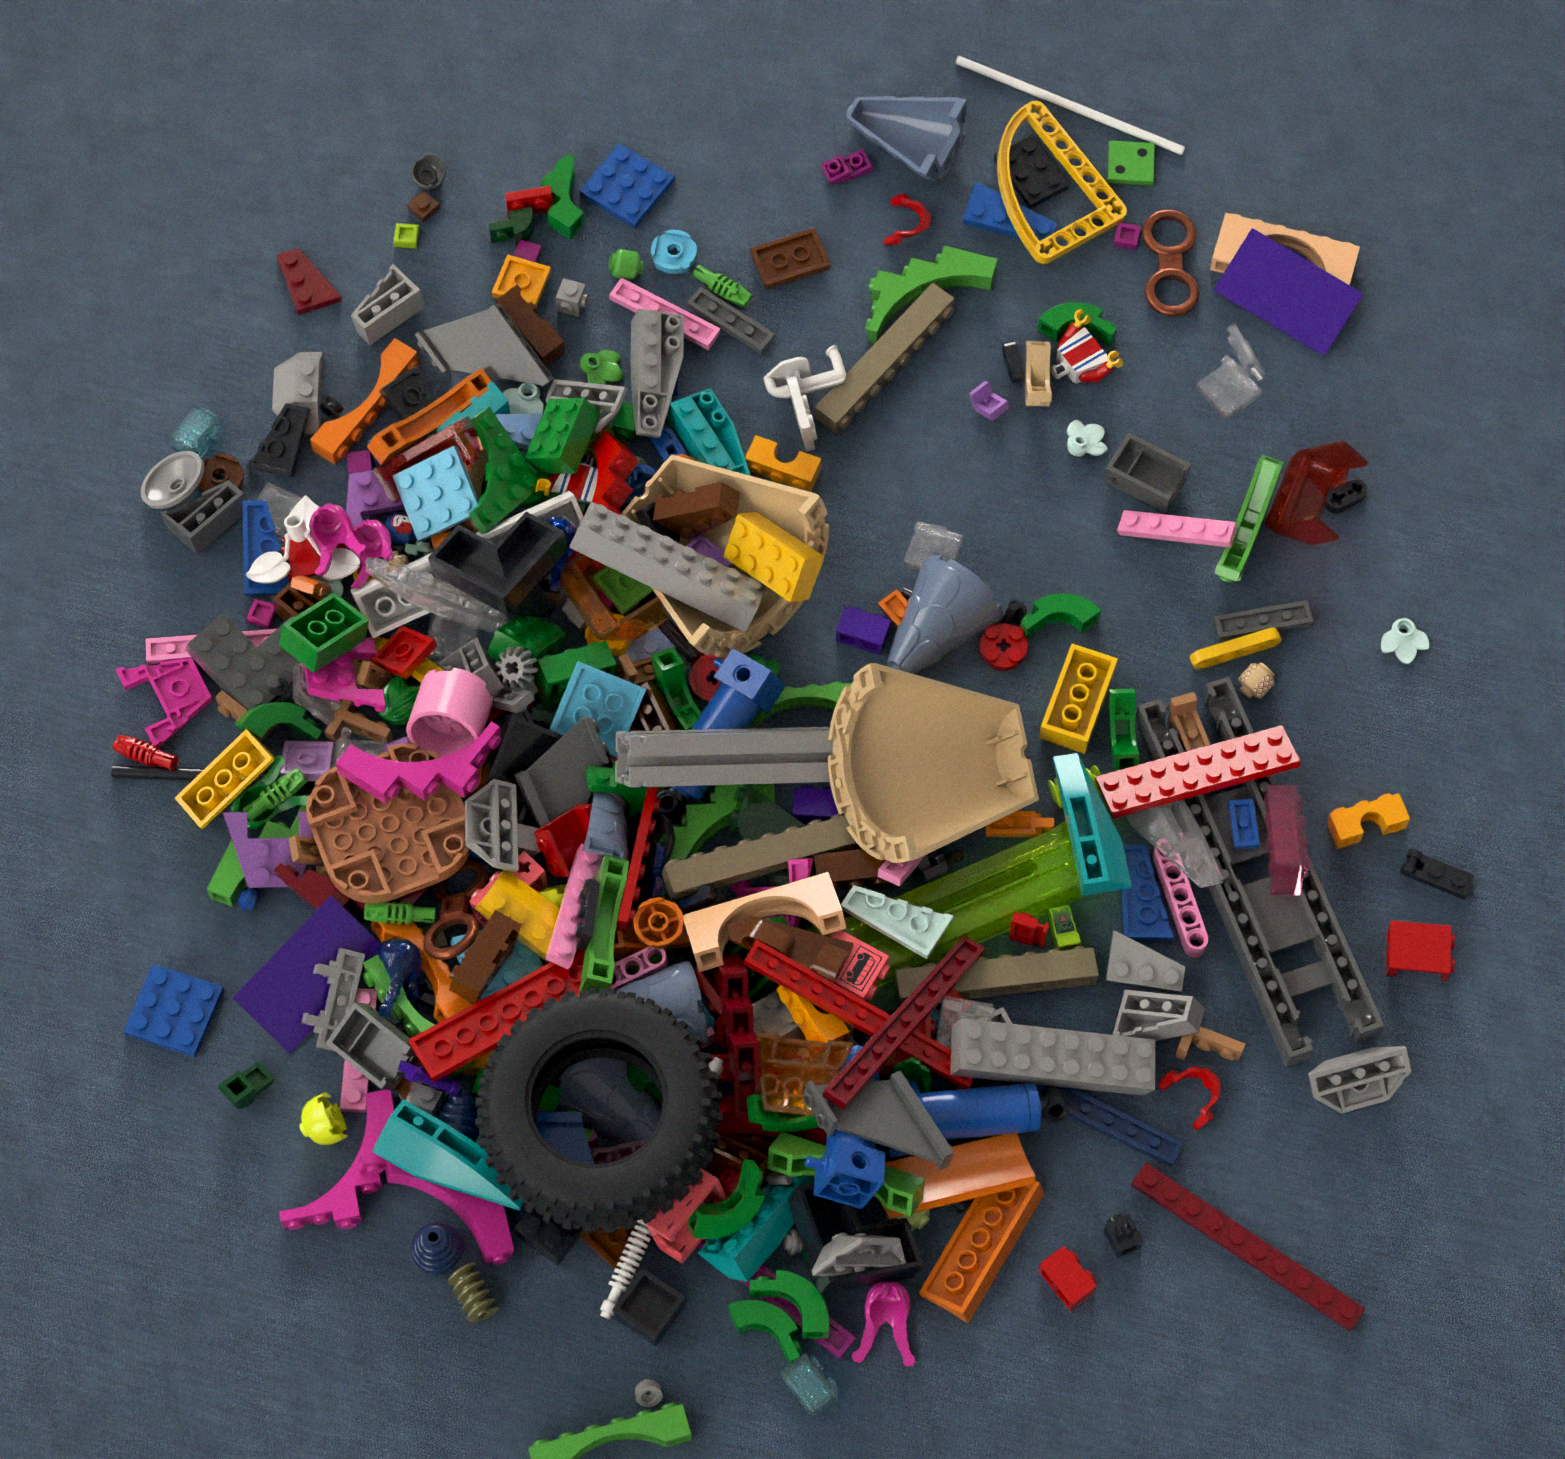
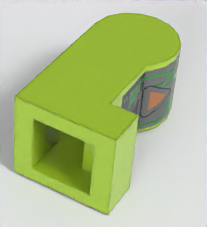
[1048,905,1081,951]

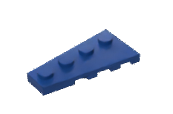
[963,182,1057,247]
[242,500,290,596]
[1121,844,1174,941]

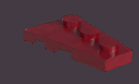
[276,248,342,315]

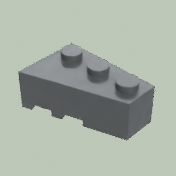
[160,480,247,554]

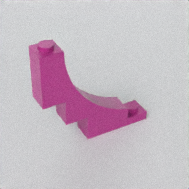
[358,1153,514,1265]

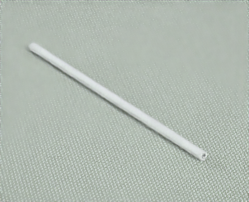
[956,56,1185,155]

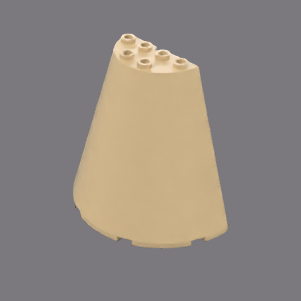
[622,455,829,658]
[828,663,1039,863]

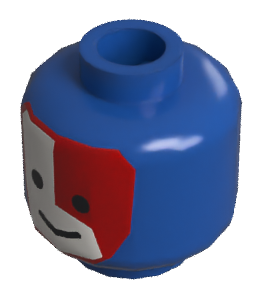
[385,513,417,546]

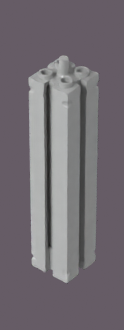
[615,727,833,787]

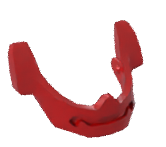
[883,193,931,246]
[1158,1066,1221,1130]

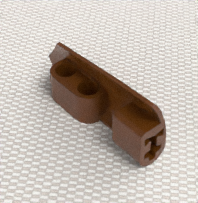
[726,915,854,983]

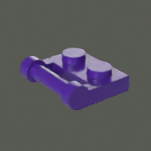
[397,1060,460,1097]

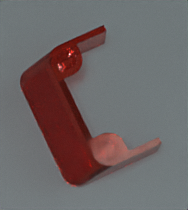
[372,416,481,503]
[1266,440,1368,545]

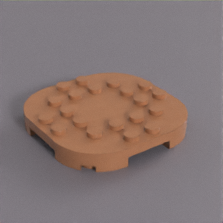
[306,743,471,903]

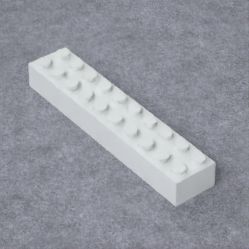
[350,491,583,638]

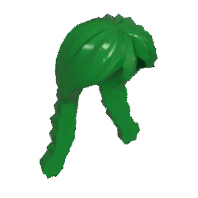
[378,675,421,727]
[230,755,309,829]

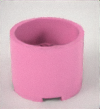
[406,668,493,757]

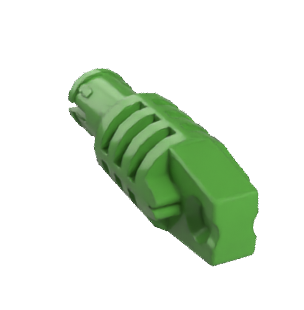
[692,265,753,308]
[242,768,307,821]
[364,901,435,925]

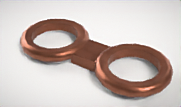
[1142,209,1200,317]
[423,859,488,960]

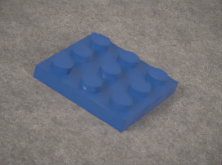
[579,143,675,229]
[123,964,224,1058]

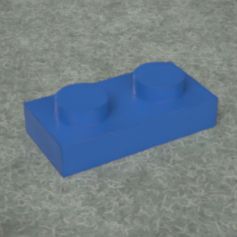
[1228,799,1260,850]

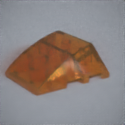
[755,1032,854,1116]

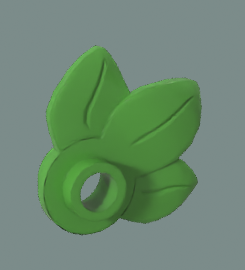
[580,350,624,385]

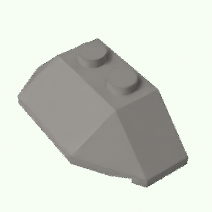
[272,352,323,436]
[545,379,628,433]
[465,779,518,873]
[1308,1046,1411,1113]
[812,1233,906,1276]

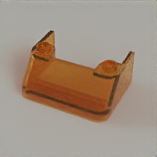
[556,553,669,641]

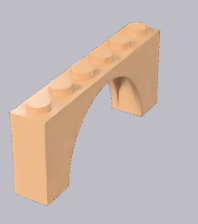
[1210,213,1360,285]
[683,872,846,972]

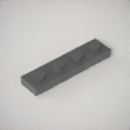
[687,287,775,355]
[1213,600,1313,641]

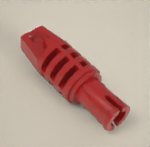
[112,735,179,771]

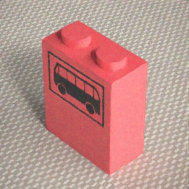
[830,930,891,1001]

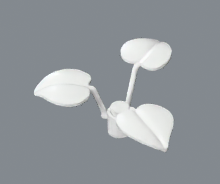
[246,495,360,584]

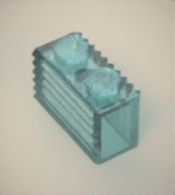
[169,404,223,456]
[781,1353,839,1418]

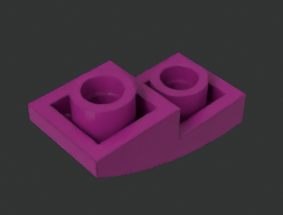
[820,148,873,184]

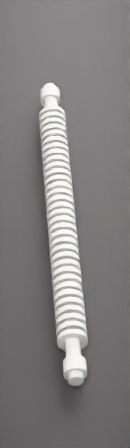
[600,1057,724,1320]

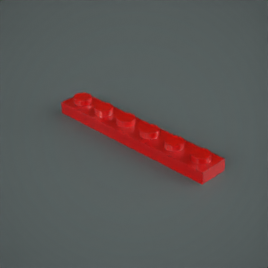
[616,787,660,932]

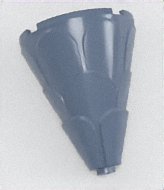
[846,96,968,181]
[886,555,1003,674]
[583,767,630,877]
[616,961,707,1044]
[555,1058,662,1151]

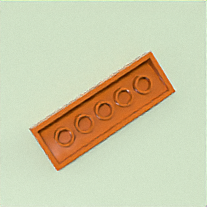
[880,1133,1036,1219]
[919,1181,1044,1324]

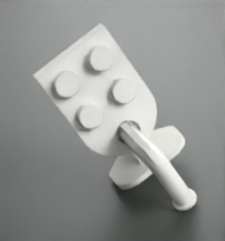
[763,345,846,452]

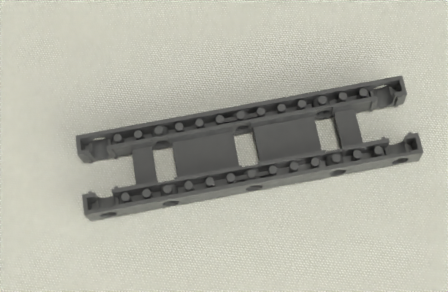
[1136,677,1384,1067]

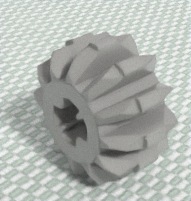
[495,646,538,688]

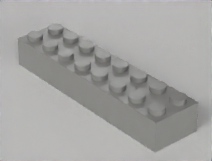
[569,501,766,633]
[950,1018,1155,1096]

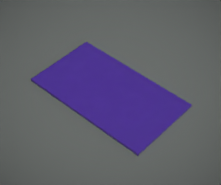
[1213,228,1364,356]
[232,895,386,1054]

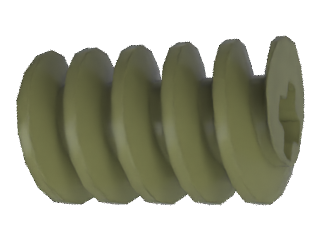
[448,1262,499,1323]

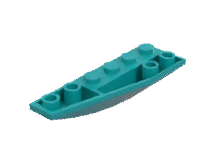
[666,388,751,476]
[1053,753,1132,896]
[372,1099,524,1210]
[698,1175,815,1282]

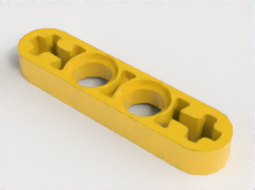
[1189,628,1281,670]

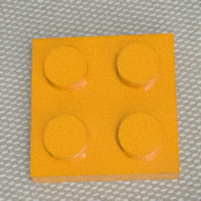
[492,254,551,309]

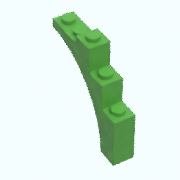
[865,245,998,343]
[1214,455,1284,582]
[659,783,775,904]
[207,805,306,907]

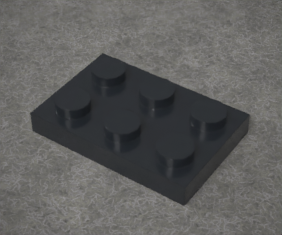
[993,135,1069,209]

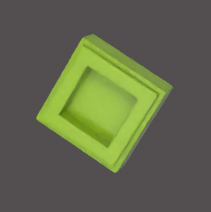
[393,223,420,249]

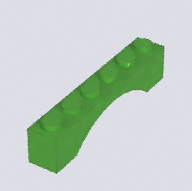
[747,682,852,729]
[579,855,629,994]
[362,948,475,1078]
[767,1132,925,1216]
[528,1403,692,1459]

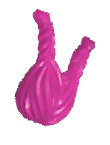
[309,503,366,577]
[351,519,395,589]
[852,1281,916,1367]

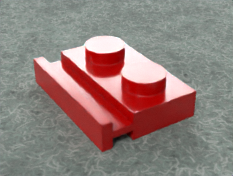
[505,186,553,219]
[1008,912,1049,950]

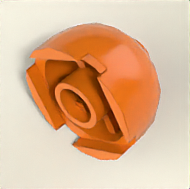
[633,897,684,949]

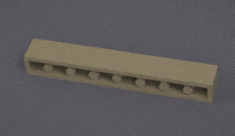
[814,283,954,434]
[661,814,859,901]
[893,946,1099,1007]

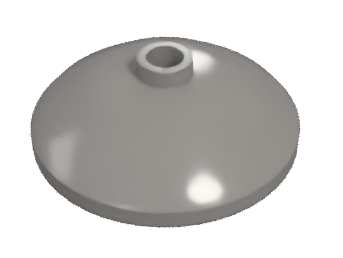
[141,451,204,509]

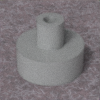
[635,1379,662,1407]

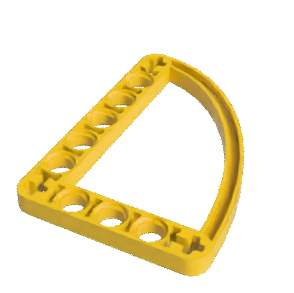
[997,101,1127,264]

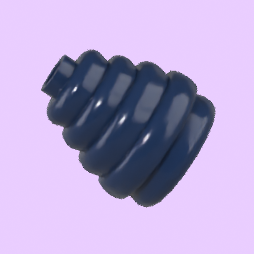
[435,1089,479,1142]
[411,1222,463,1274]

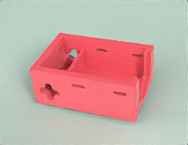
[470,851,548,928]
[646,1169,727,1264]

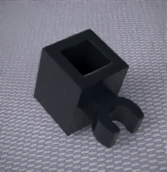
[1104,1214,1143,1258]

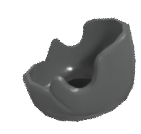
[411,153,446,190]

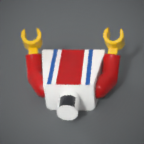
[1051,309,1124,384]
[535,455,598,512]

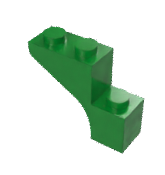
[540,153,585,240]

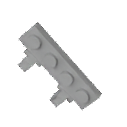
[492,670,538,713]
[301,948,365,1052]

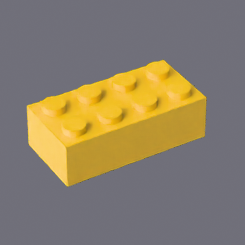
[723,512,824,602]
[1039,644,1118,754]

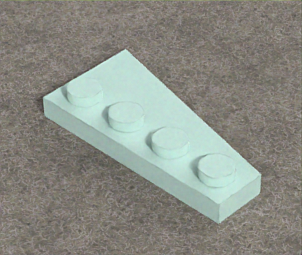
[840,885,953,959]

